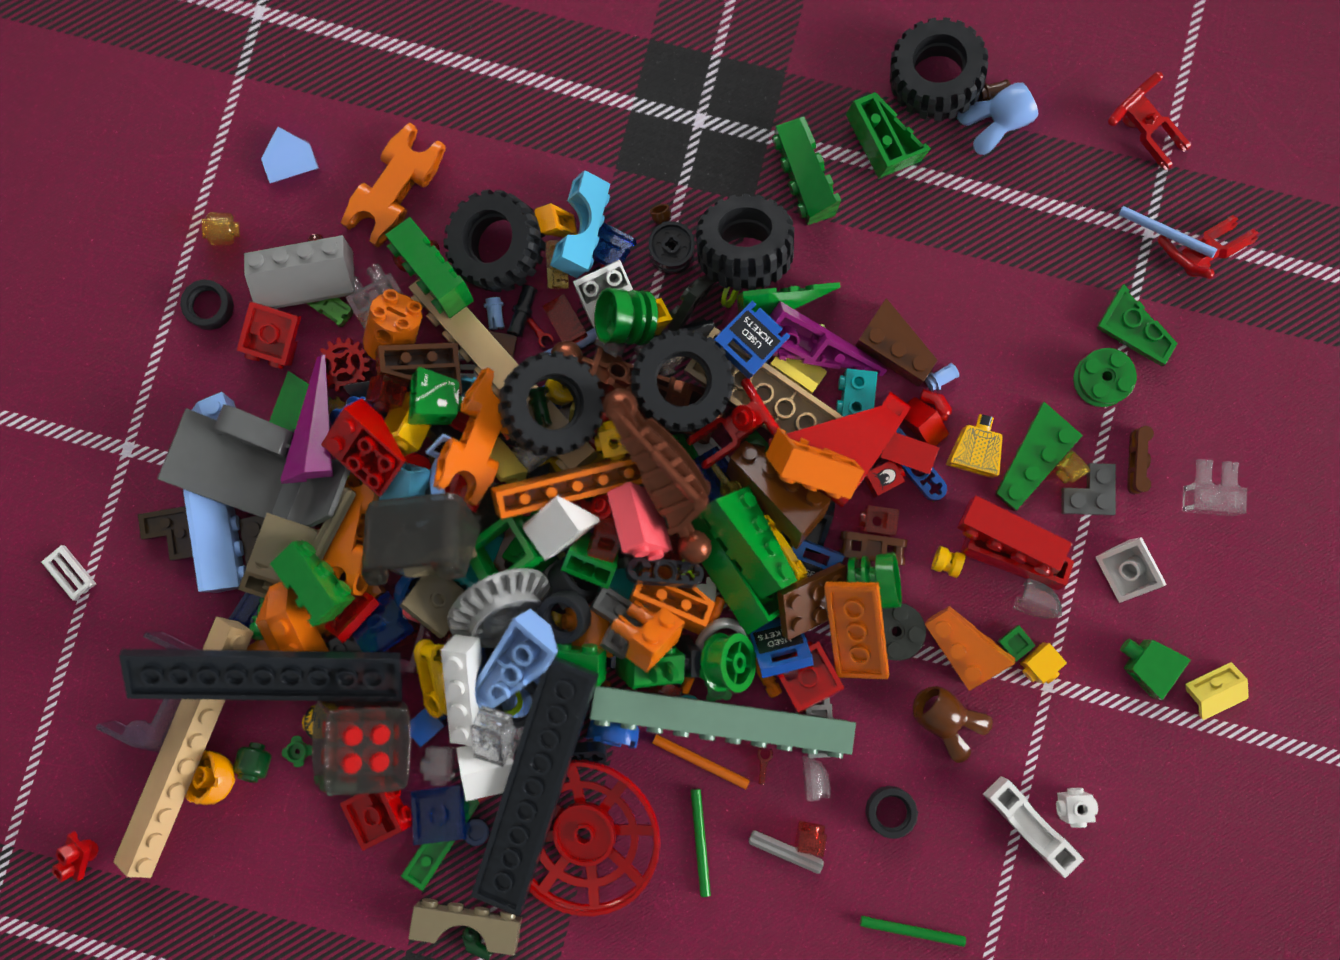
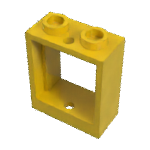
[384,392,431,456]

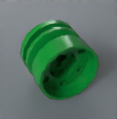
[594,288,658,346]
[847,552,902,609]

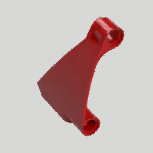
[769,391,911,507]

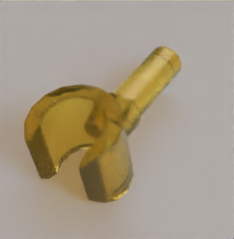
[711,463,741,496]

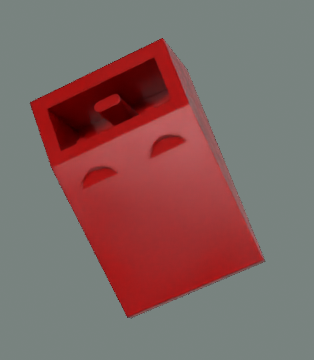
[321,398,406,497]

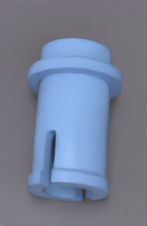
[484,297,505,330]
[925,363,959,391]

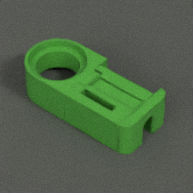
[307,298,354,328]

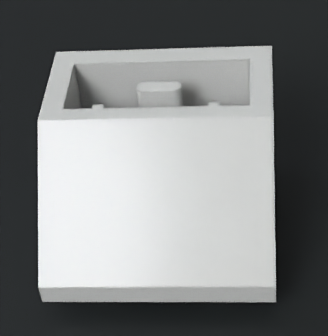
[573,260,633,328]

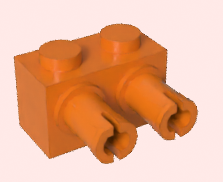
[610,600,685,672]

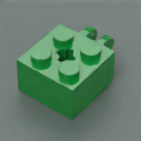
[615,646,685,689]

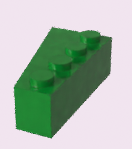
[385,217,474,319]
[698,486,798,599]

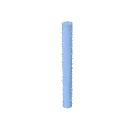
[1119,206,1217,258]

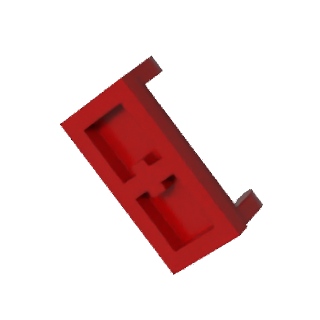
[880,432,939,474]

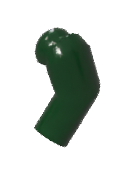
[462,926,493,960]

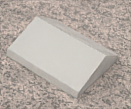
[456,737,513,801]

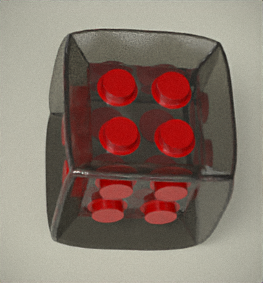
[312,701,411,795]

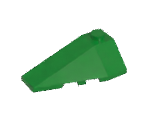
[737,282,840,315]

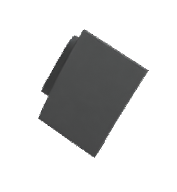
[157,404,350,527]

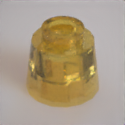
[1055,451,1090,484]

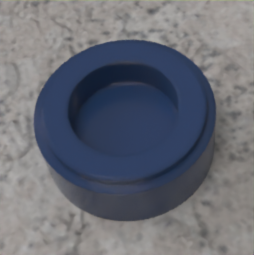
[463,818,490,846]

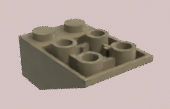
[238,513,318,598]

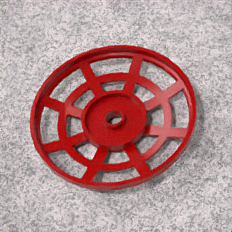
[529,760,660,916]

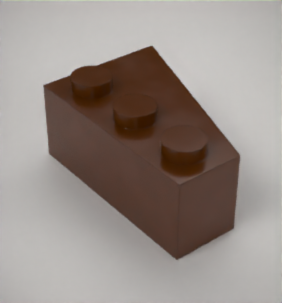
[855,298,937,387]

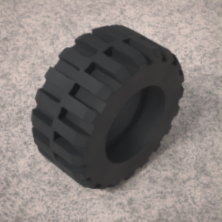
[890,17,989,121]
[443,189,546,292]
[696,194,794,291]
[631,329,734,432]
[498,351,605,457]

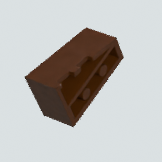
[375,343,462,396]

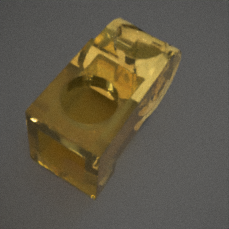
[545,240,568,289]

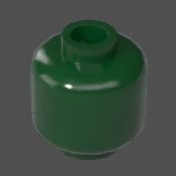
[233,742,272,783]

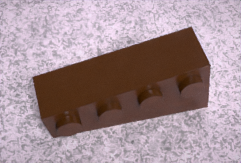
[726,440,832,550]

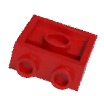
[236,301,301,369]
[775,641,844,713]
[340,777,413,851]

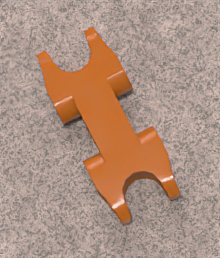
[341,123,446,248]
[433,367,509,506]
[322,471,386,596]

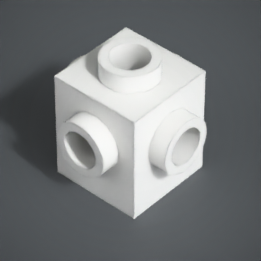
[1056,788,1098,828]

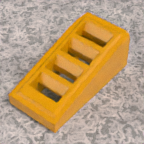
[535,203,578,238]

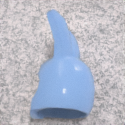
[957,83,1038,155]

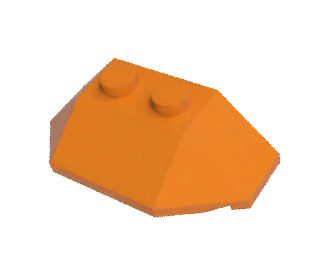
[256,581,329,652]

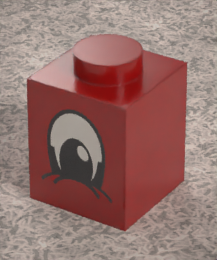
[864,461,905,498]

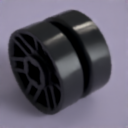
[649,221,695,275]

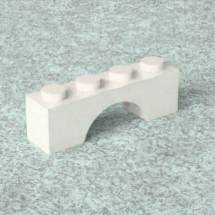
[441,634,488,747]
[983,776,1084,878]

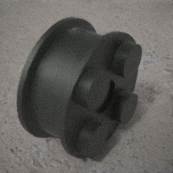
[881,603,926,661]

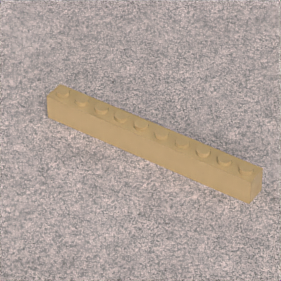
[409,279,598,470]
[113,616,254,878]

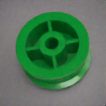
[1073,348,1137,407]
[700,633,756,692]

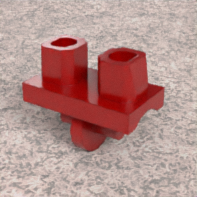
[51,831,99,882]

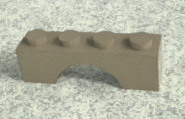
[409,899,522,956]

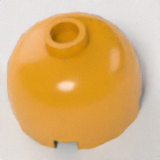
[185,751,235,805]

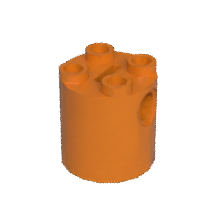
[363,289,422,360]

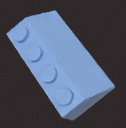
[183,489,246,593]

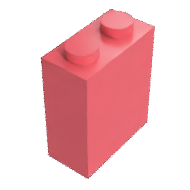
[607,482,673,561]

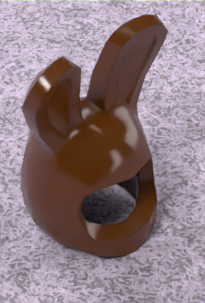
[913,686,993,763]

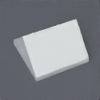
[523,496,599,560]
[1095,537,1166,603]

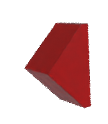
[902,397,949,446]

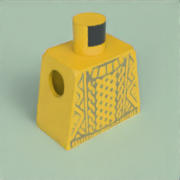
[946,414,1002,478]

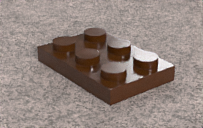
[777,562,847,640]

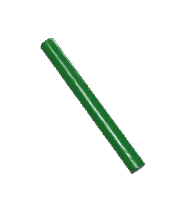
[690,788,711,897]
[860,916,966,947]

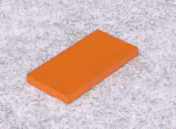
[824,582,889,679]

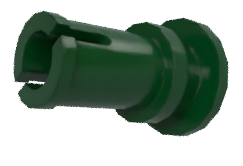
[528,387,553,427]

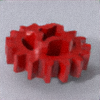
[316,337,373,393]

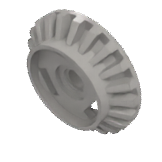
[447,568,553,648]

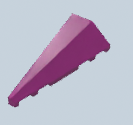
[769,301,887,376]
[281,355,333,484]

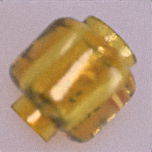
[202,212,240,246]

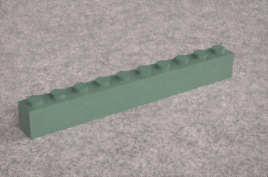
[588,686,856,758]

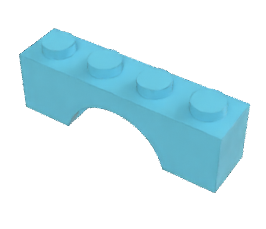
[550,170,610,278]

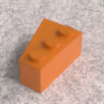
[765,428,864,499]
[628,566,715,635]
[925,606,1015,691]

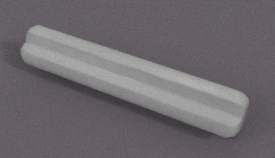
[749,830,824,874]

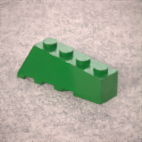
[772,116,841,225]

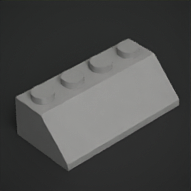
[244,235,355,309]

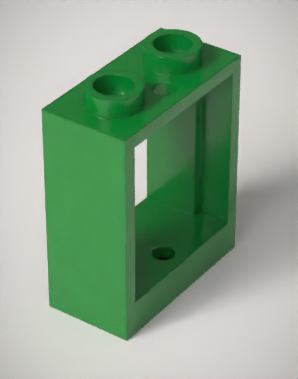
[464,514,544,581]

